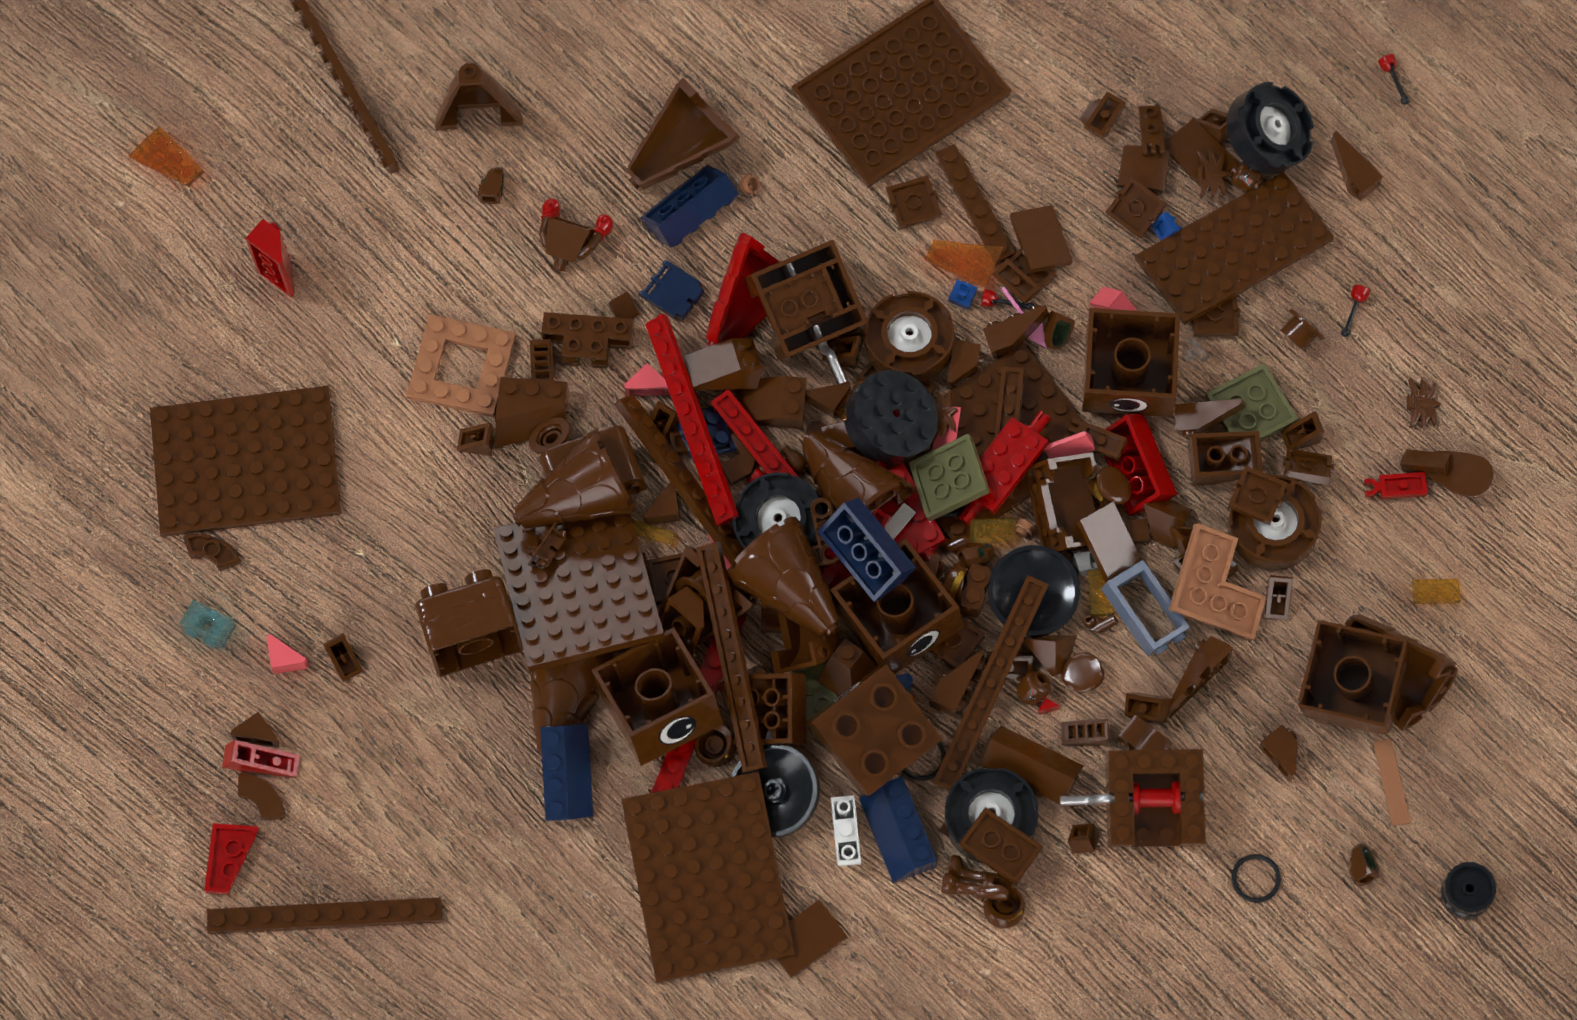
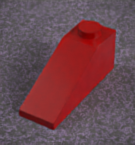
[222,740,300,778]

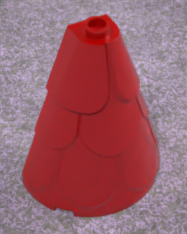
[705,233,781,346]

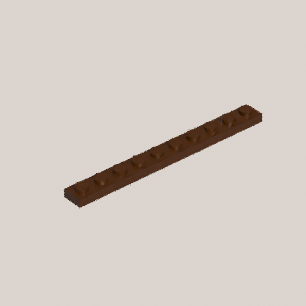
[290,0,399,174]
[614,394,744,567]
[697,542,767,773]
[933,575,1049,792]
[207,897,442,934]

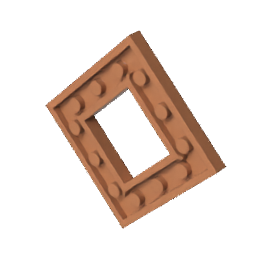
[406,314,516,417]

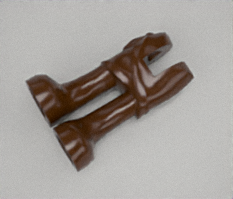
[941,855,1013,901]

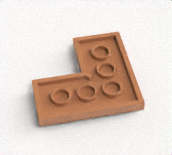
[1169,523,1267,641]

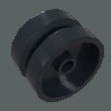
[1440,862,1496,920]

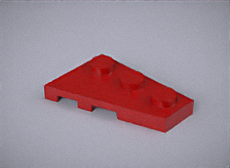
[204,823,260,895]

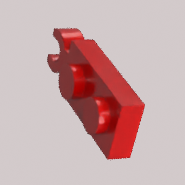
[1363,472,1428,499]

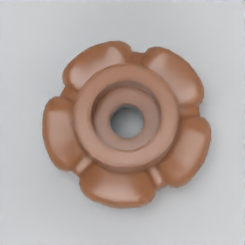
[740,174,760,196]
[1013,518,1035,538]

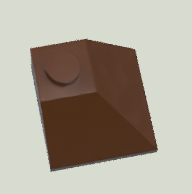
[660,586,704,656]
[818,638,877,696]

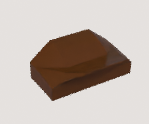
[1079,92,1126,140]

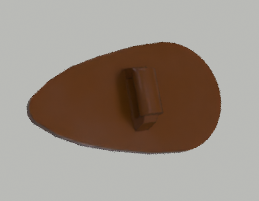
[1425,451,1494,497]

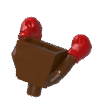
[539,198,614,272]

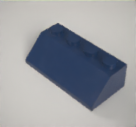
[640,165,739,248]
[818,498,916,602]
[540,724,593,821]
[859,776,937,884]

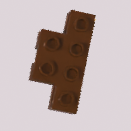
[541,312,634,369]

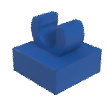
[1151,212,1182,241]
[948,280,977,310]

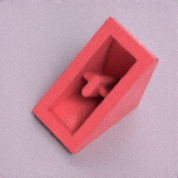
[1089,286,1137,311]
[625,363,670,396]
[267,633,309,674]

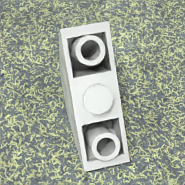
[831,795,861,867]

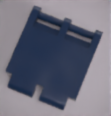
[638,260,704,320]
[677,406,736,464]

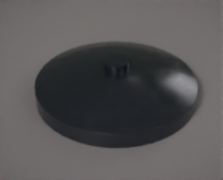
[988,545,1080,637]
[731,744,820,838]

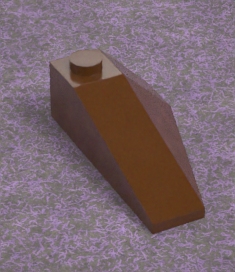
[1164,636,1233,723]

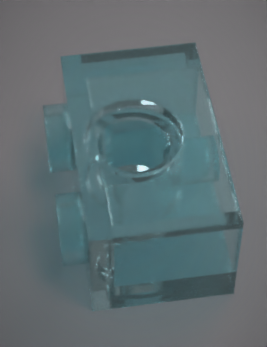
[180,600,236,649]

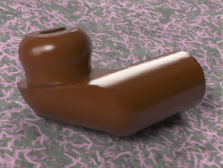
[939,534,973,553]
[1083,614,1118,633]

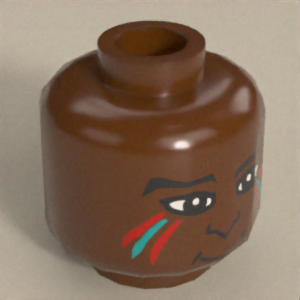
[1229,162,1264,193]
[1017,671,1051,706]

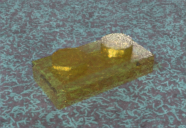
[970,518,1016,543]
[1087,570,1114,616]
[1412,578,1461,604]

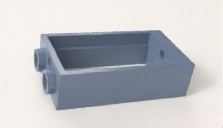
[1101,560,1190,657]

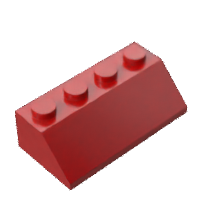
[245,219,294,298]
[1104,414,1177,516]

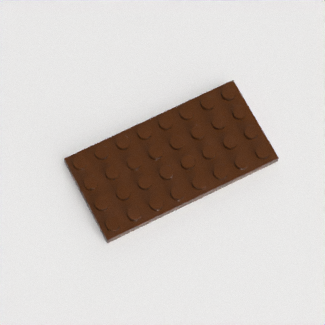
[1135,172,1334,325]

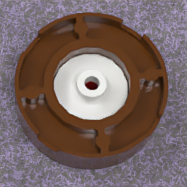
[865,291,955,382]
[1228,475,1322,570]

